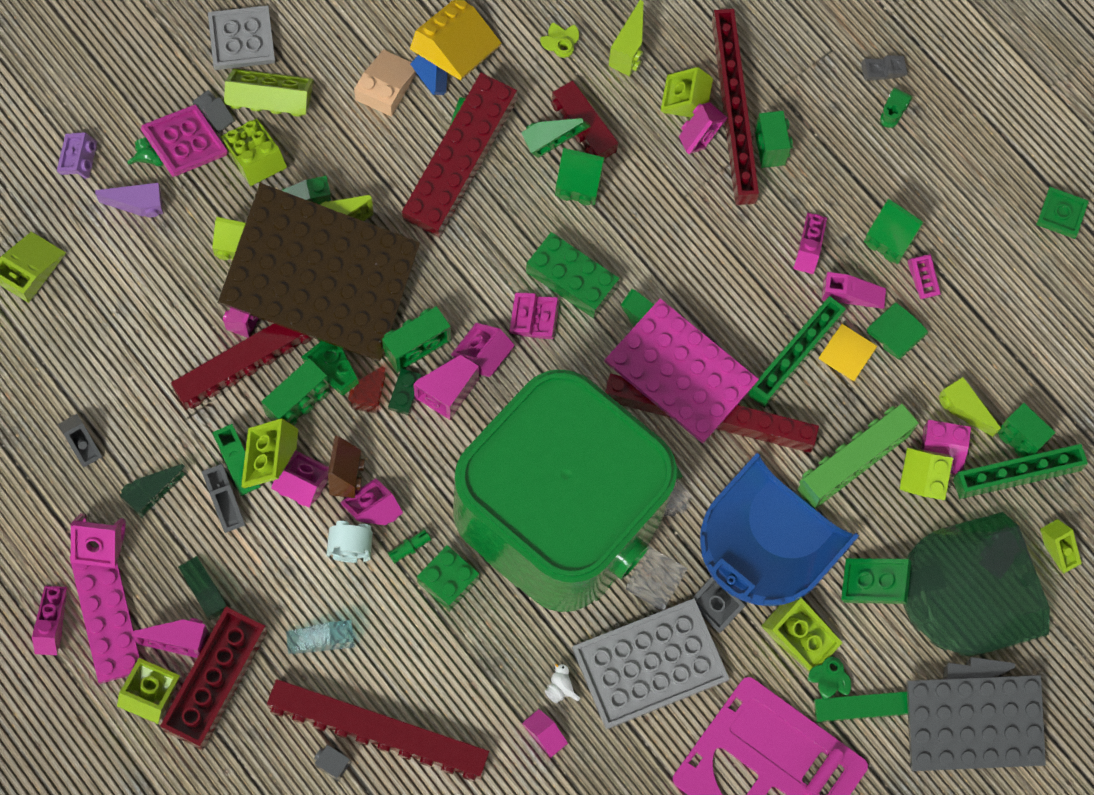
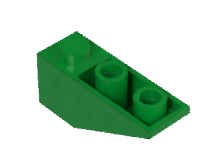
[212,424,261,496]

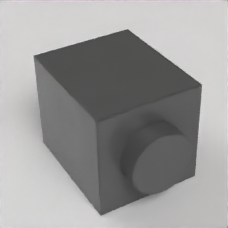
[314,745,351,782]

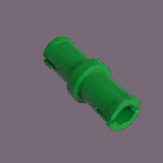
[387,529,432,564]

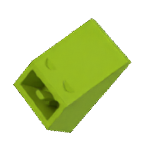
[220,118,287,186]
[0,231,66,303]

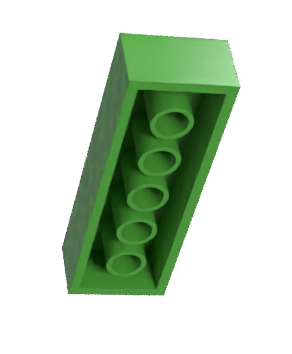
[797,404,919,509]

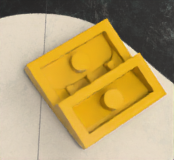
[818,324,878,381]

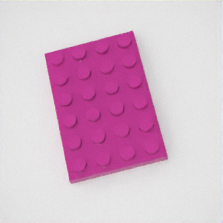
[604,299,759,444]

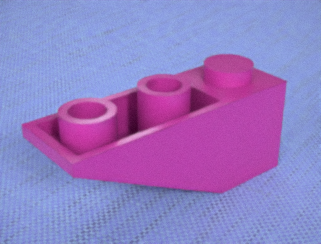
[793,212,827,274]
[822,272,886,309]
[32,586,67,655]

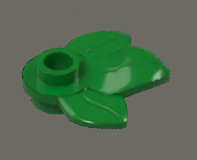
[808,657,851,699]

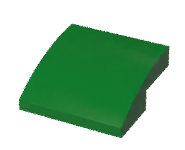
[867,302,928,360]

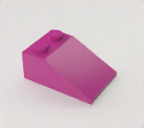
[132,618,210,658]

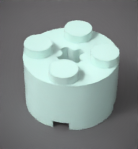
[326,521,373,563]

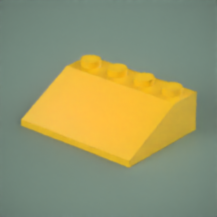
[410,0,501,80]

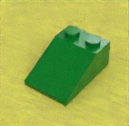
[555,148,604,205]
[864,198,924,265]

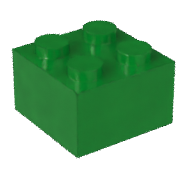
[754,111,793,168]
[998,403,1056,458]
[417,545,479,612]

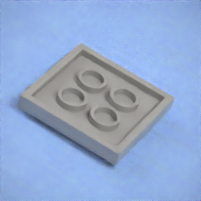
[208,5,275,70]

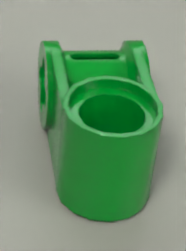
[880,87,913,128]

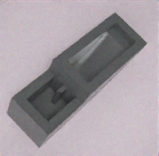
[201,464,245,533]
[943,657,1015,679]

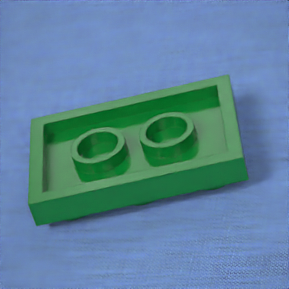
[841,558,911,604]

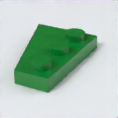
[301,341,359,396]

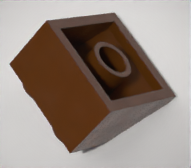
[328,436,365,498]

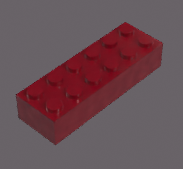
[160,607,268,751]

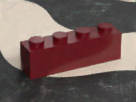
[551,80,618,159]

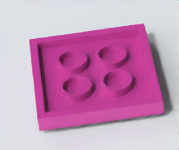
[141,104,228,177]

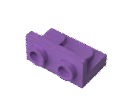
[57,132,97,179]

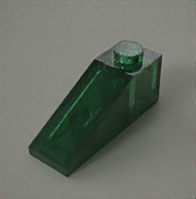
[120,464,188,518]

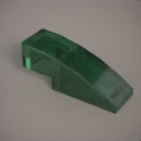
[178,556,227,621]

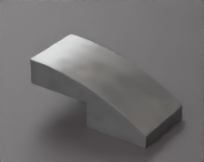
[861,55,907,80]

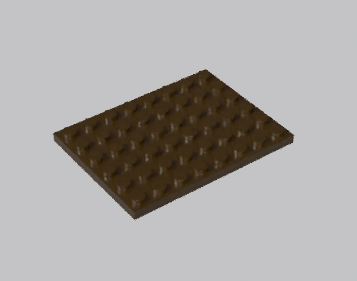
[217,183,420,361]

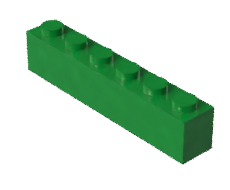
[748,296,846,408]
[953,444,1088,499]

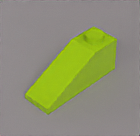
[938,377,1001,437]

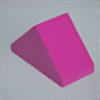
[522,709,568,758]

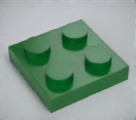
[1036,187,1089,239]

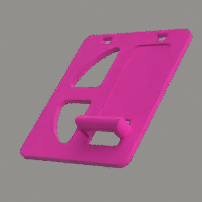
[673,677,868,795]

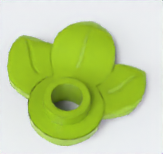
[540,23,579,58]

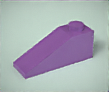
[95,183,163,218]

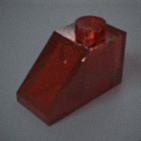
[348,367,386,414]

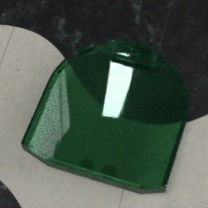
[903,512,1050,656]

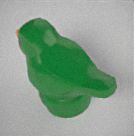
[127,138,164,167]

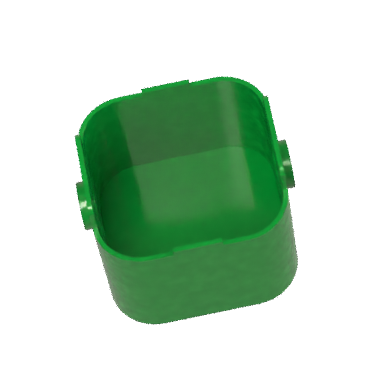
[453,370,677,612]

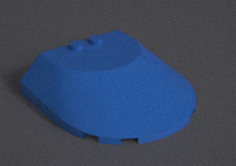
[700,453,859,606]

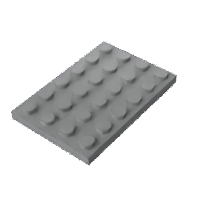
[572,599,729,730]

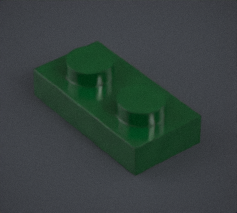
[388,368,422,416]

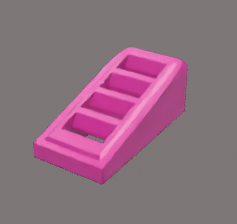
[907,254,941,299]

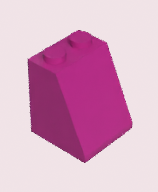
[414,355,479,420]

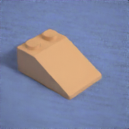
[354,49,416,117]

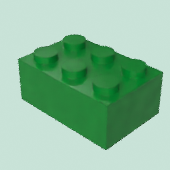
[382,306,451,373]
[261,358,330,426]

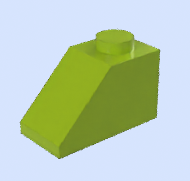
[1040,519,1082,574]

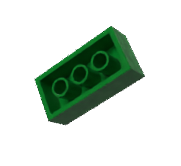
[526,232,620,319]

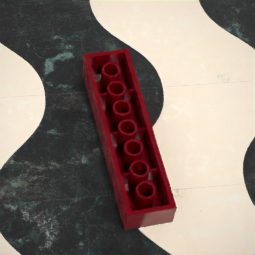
[402,73,518,238]

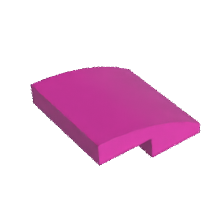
[509,293,560,339]

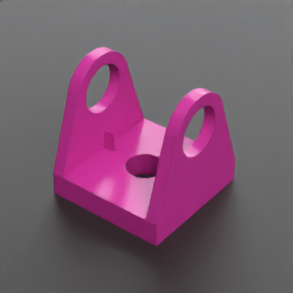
[71,513,126,568]

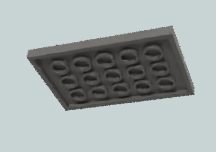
[906,675,1046,771]

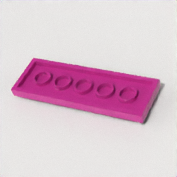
[69,556,140,684]

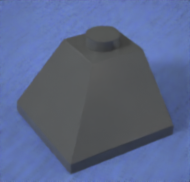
[692,577,747,633]

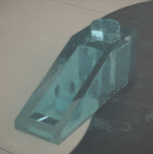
[286,620,355,654]

